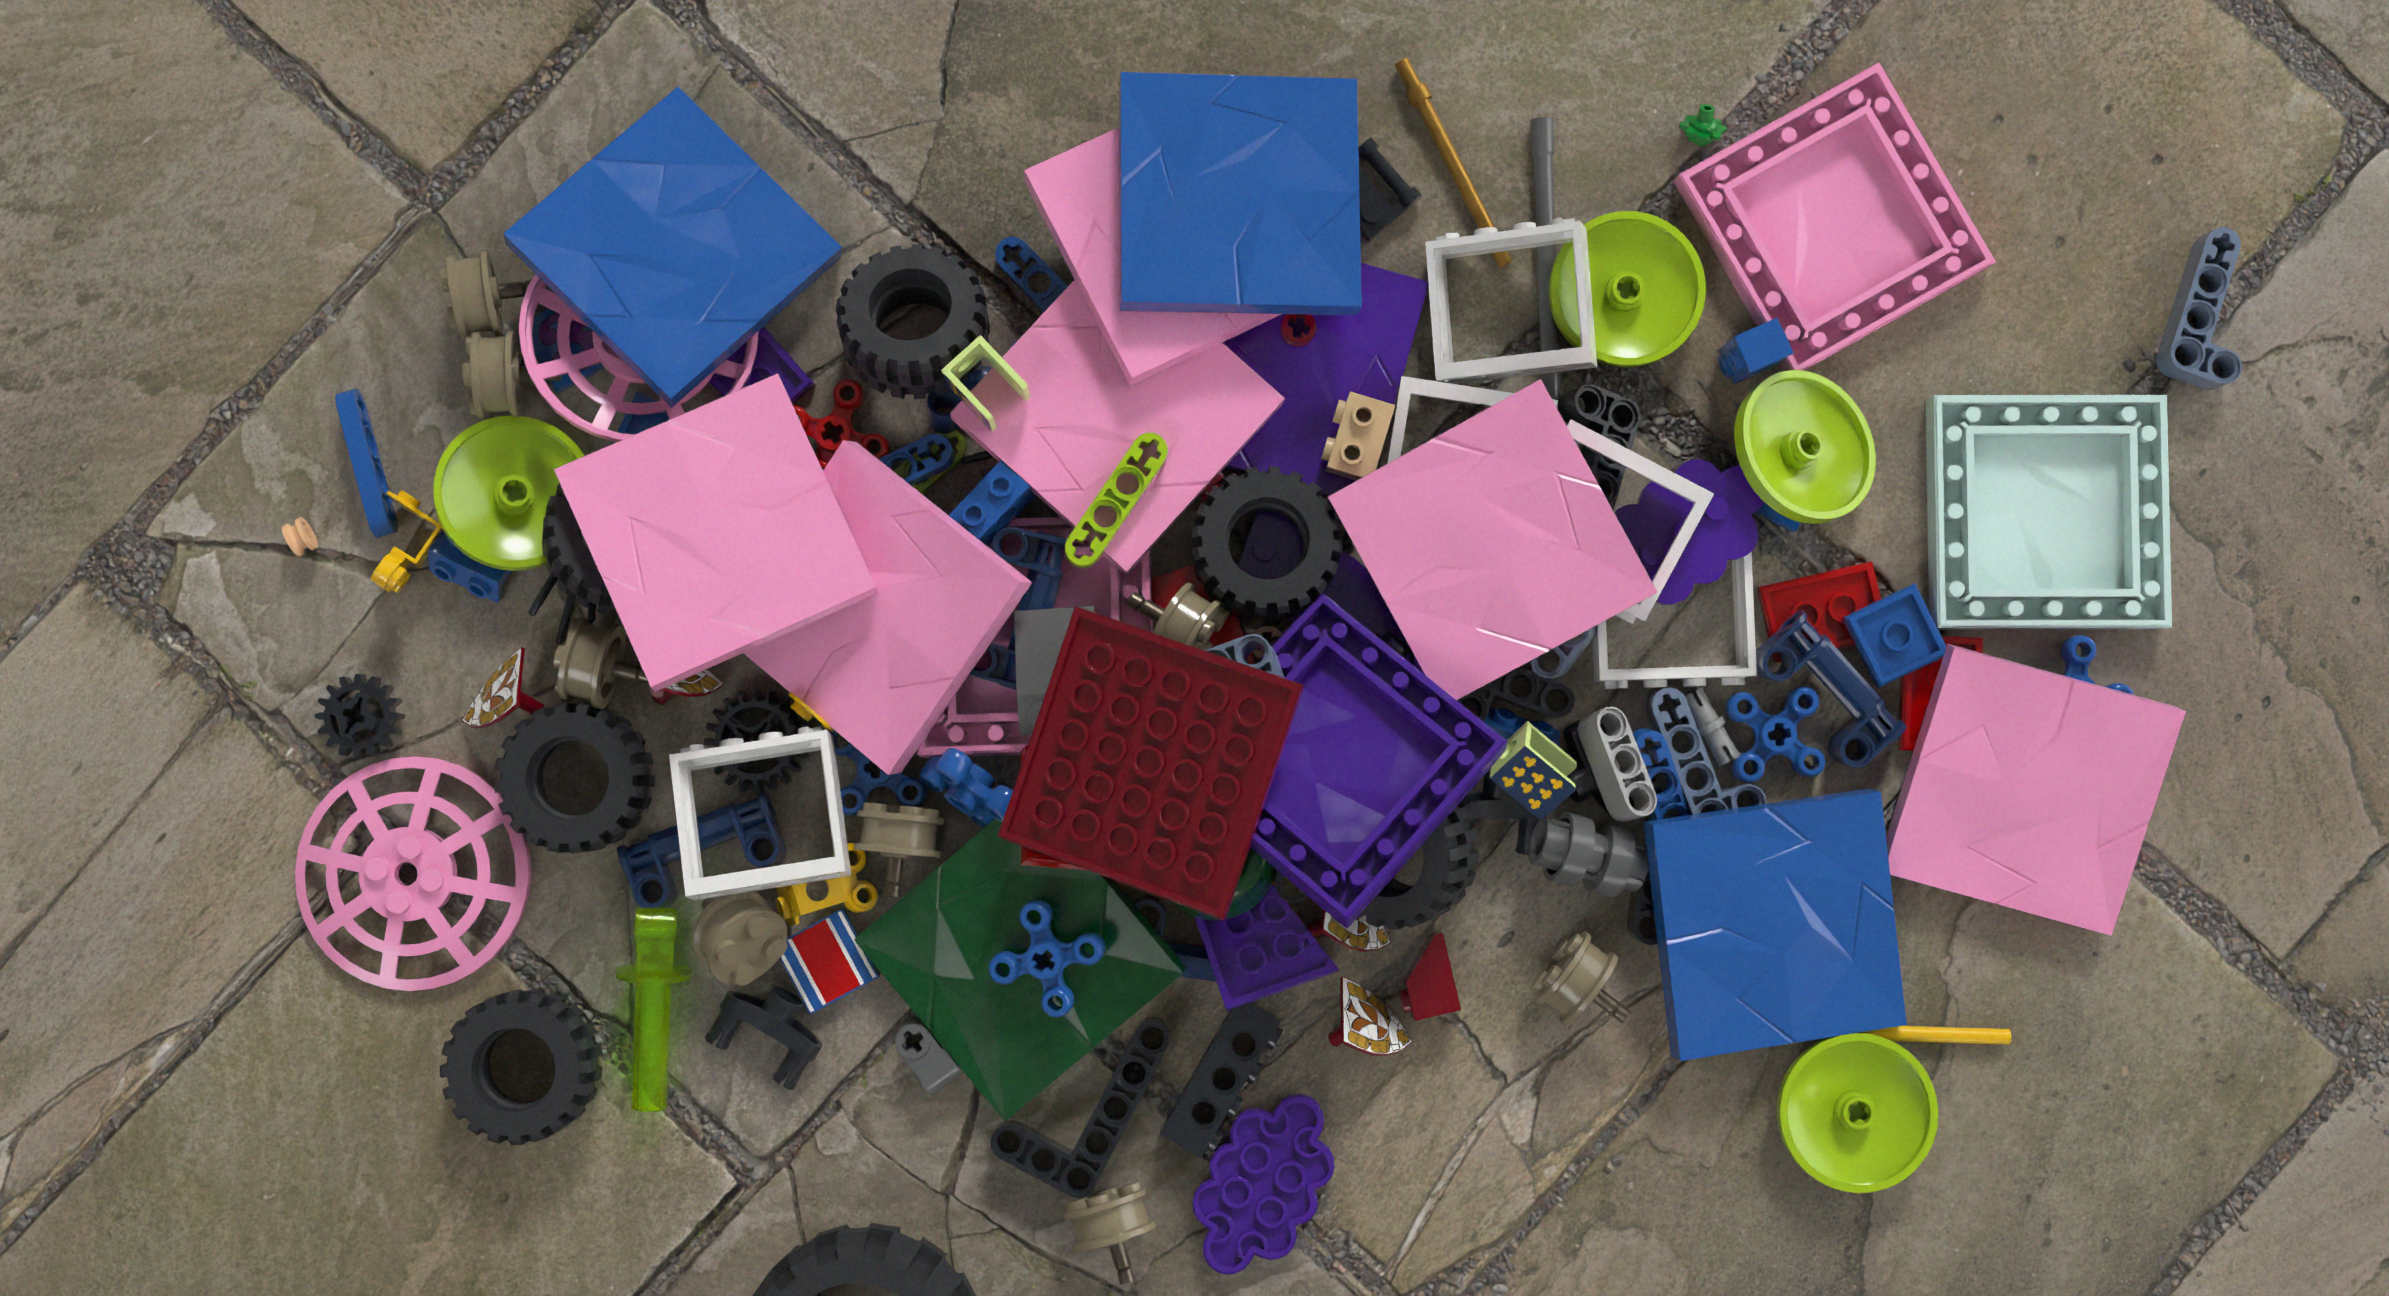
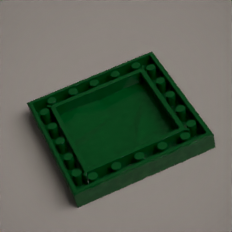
[854,819,1187,1121]

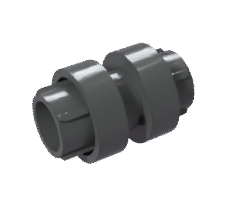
[1528,812,1649,898]

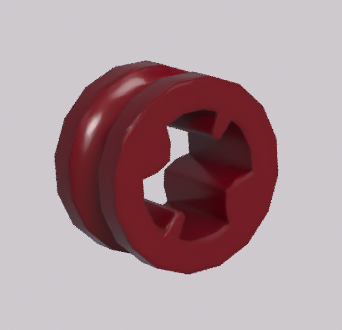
[1281,314,1316,347]

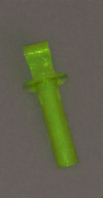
[615,908,692,1112]

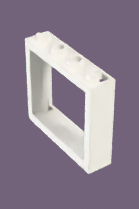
[1425,217,1597,384]
[1387,376,1558,464]
[1567,420,1714,624]
[1592,552,1757,689]
[669,726,851,901]

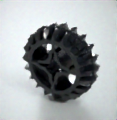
[704,688,809,794]

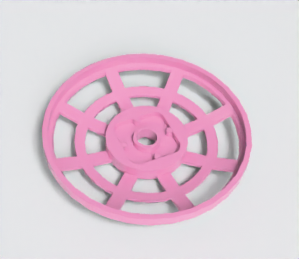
[519,274,759,442]
[295,756,532,991]

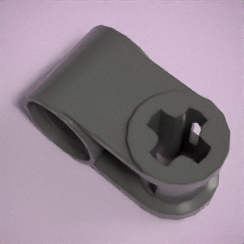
[895,1018,964,1096]

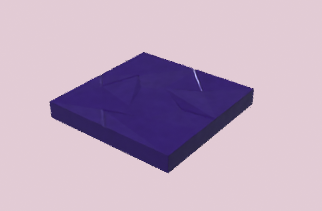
[1222,263,1428,498]
[1250,593,1508,929]

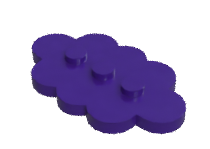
[1614,459,1765,605]
[1192,1093,1335,1275]

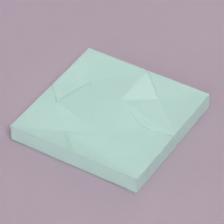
[1925,395,2172,630]

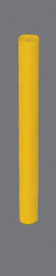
[1863,1026,2011,1045]

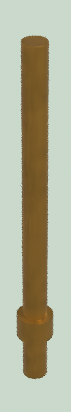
[1395,57,1513,269]

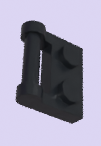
[1358,137,1422,242]

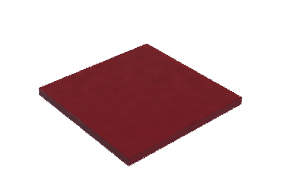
[997,606,1305,920]

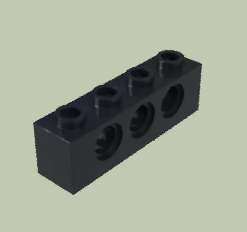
[1160,1002,1283,1158]

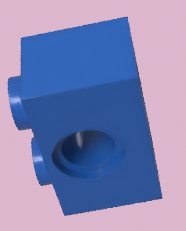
[1718,318,1794,385]
[948,460,1035,547]

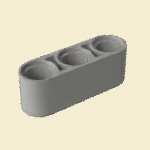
[1578,706,1657,822]

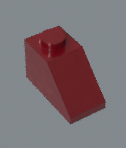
[1399,931,1461,1021]

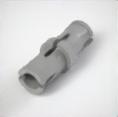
[1684,686,1740,767]

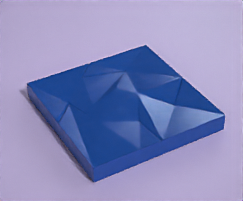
[1119,72,1362,315]
[503,87,842,408]
[1644,789,1907,1061]

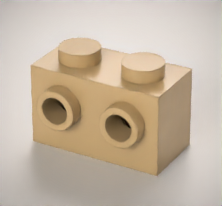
[1321,391,1395,481]

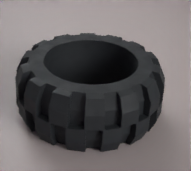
[753,1223,976,1296]

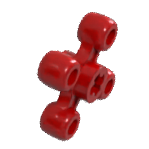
[793,379,891,469]

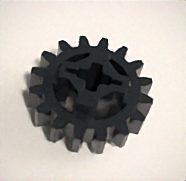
[315,674,405,759]

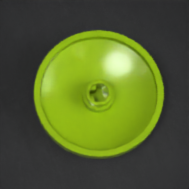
[1548,211,1706,368]
[1734,370,1876,524]
[433,416,584,571]
[1776,1032,1939,1193]

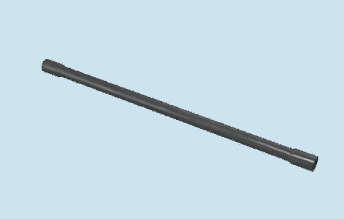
[1530,117,1561,409]

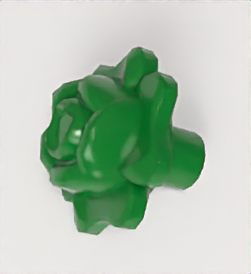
[1679,104,1727,146]

